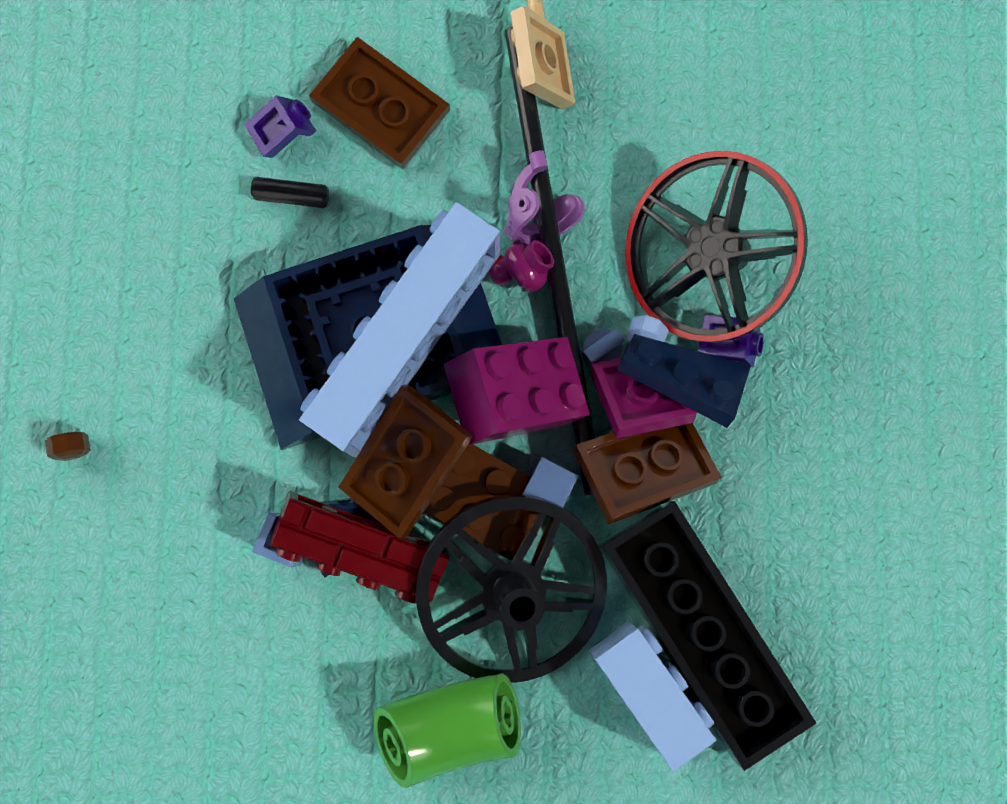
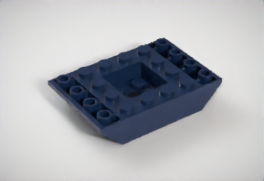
[234,225,502,450]

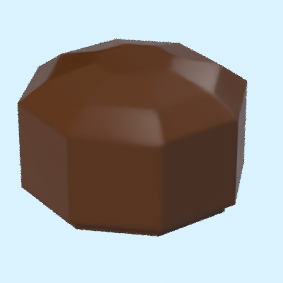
[45,432,91,461]

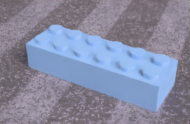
[299,202,500,458]

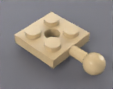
[510,0,575,110]

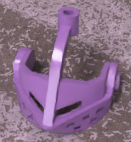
[503,150,585,244]

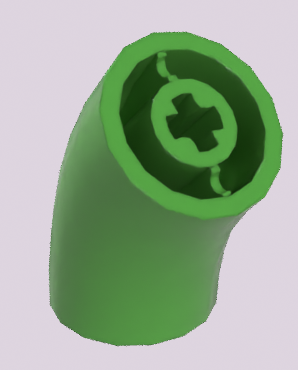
[374,673,521,788]

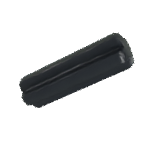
[251,177,329,208]

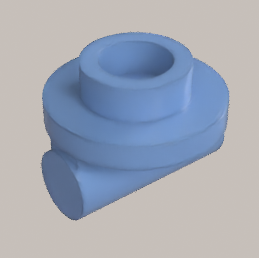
[582,328,624,366]

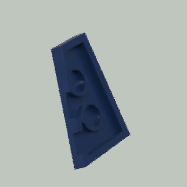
[617,334,751,428]

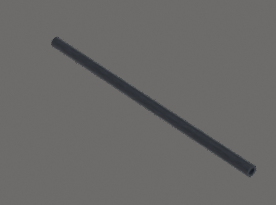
[504,27,595,496]

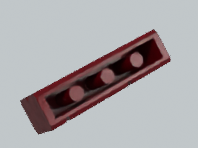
[270,491,449,604]

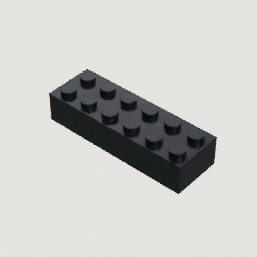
[598,501,817,771]

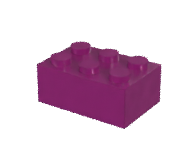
[444,337,590,445]

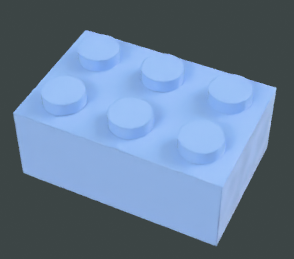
[588,621,717,772]

